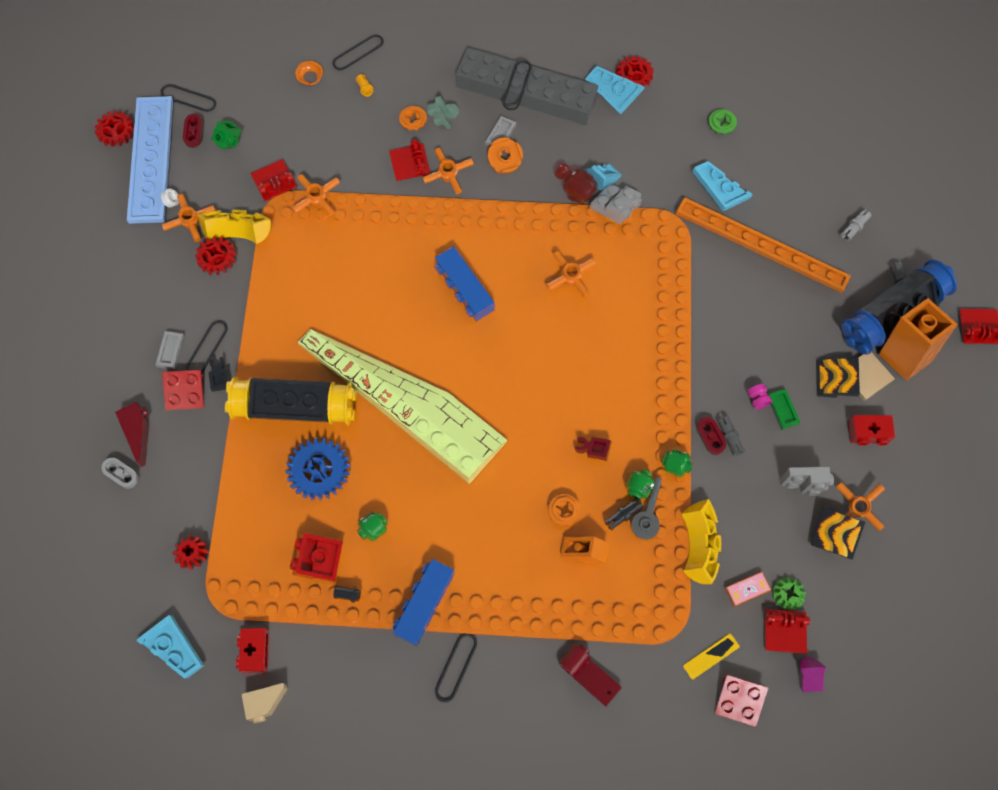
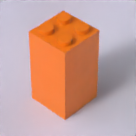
[879,298,958,381]

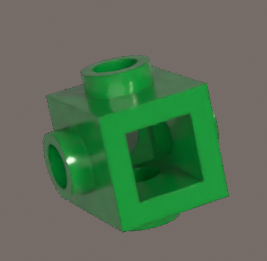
[211,120,242,150]

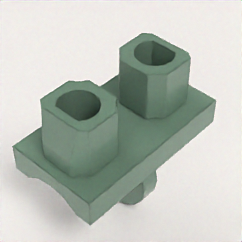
[428,96,459,129]

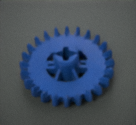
[285,437,351,501]

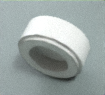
[161,188,179,208]

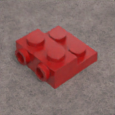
[290,533,343,582]

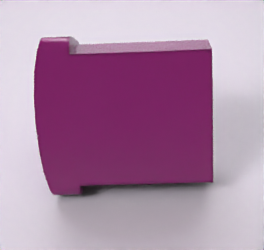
[800,656,826,692]

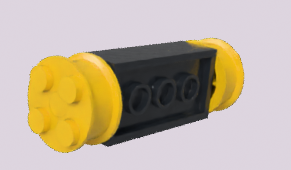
[225,377,357,425]

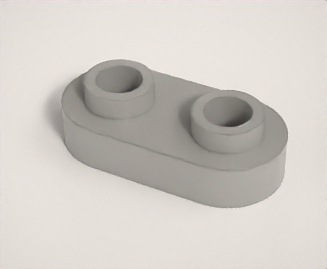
[101,458,139,489]

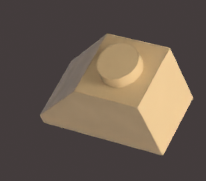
[242,683,288,724]

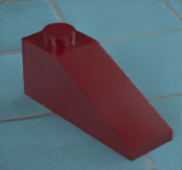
[115,402,149,467]

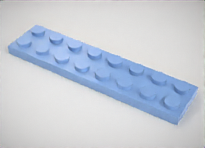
[127,96,173,224]

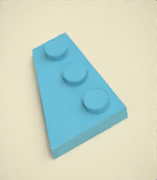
[585,66,645,114]
[692,161,753,211]
[136,615,204,678]

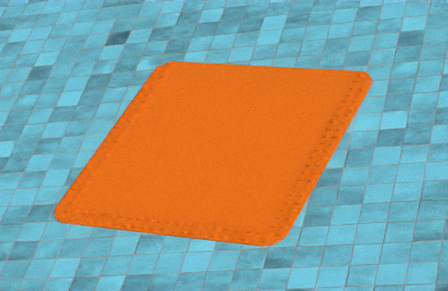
[205,190,691,645]

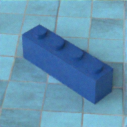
[434,246,495,321]
[392,559,455,647]

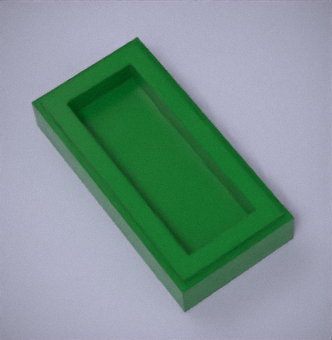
[768,388,801,430]

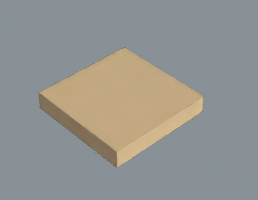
[859,352,895,401]

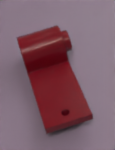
[558,644,622,707]

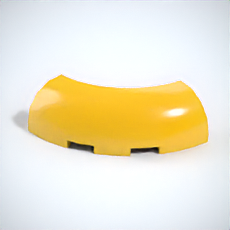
[198,210,271,244]
[682,499,721,585]

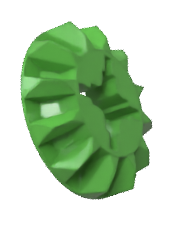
[709,109,737,135]
[773,577,806,610]

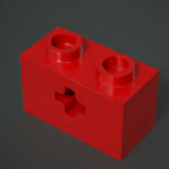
[848,415,895,446]
[236,628,269,674]

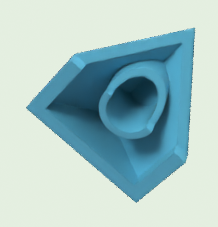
[578,164,622,192]

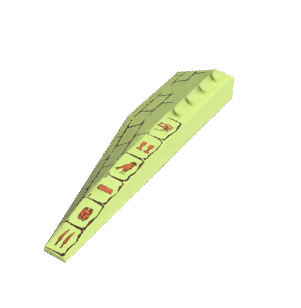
[298,329,507,484]

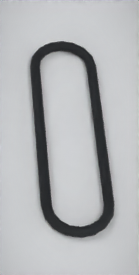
[332,34,384,70]
[503,60,532,110]
[161,84,216,112]
[186,320,228,374]
[435,633,477,702]

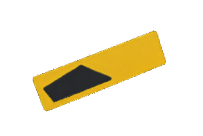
[683,634,740,680]

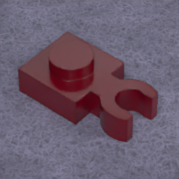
[575,437,611,461]

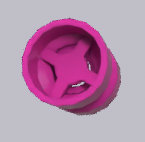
[747,384,772,409]

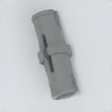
[840,209,872,242]

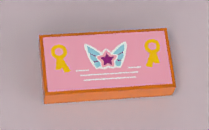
[725,572,771,607]

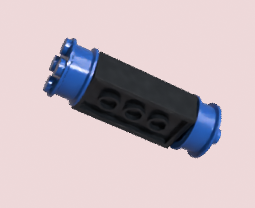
[841,259,957,355]

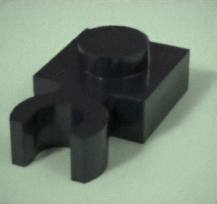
[208,357,230,392]

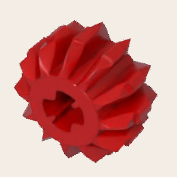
[172,535,208,570]

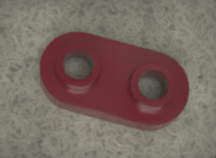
[182,114,203,148]
[697,417,727,455]

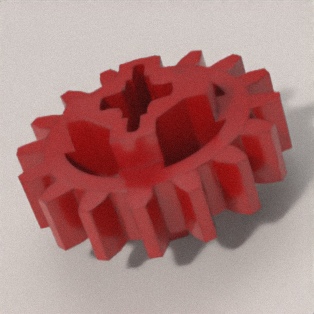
[616,55,654,87]
[94,110,134,147]
[195,236,237,275]

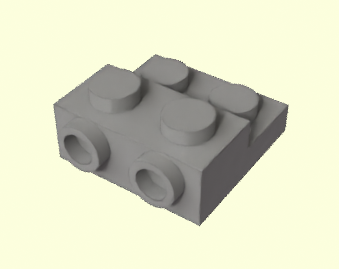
[590,183,642,224]
[780,467,834,496]

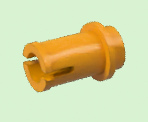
[355,74,373,97]

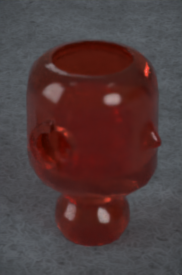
[554,163,598,204]

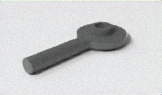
[631,477,662,540]

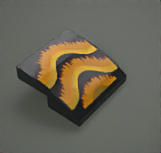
[816,358,860,398]
[811,507,866,560]

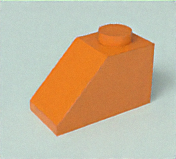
[560,537,610,564]

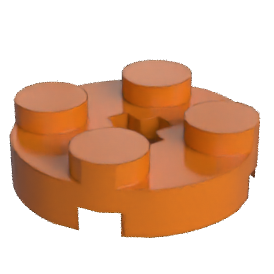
[487,137,523,174]

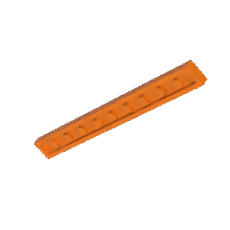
[676,197,851,293]

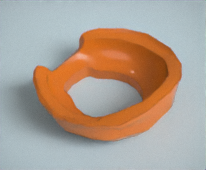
[295,61,323,86]

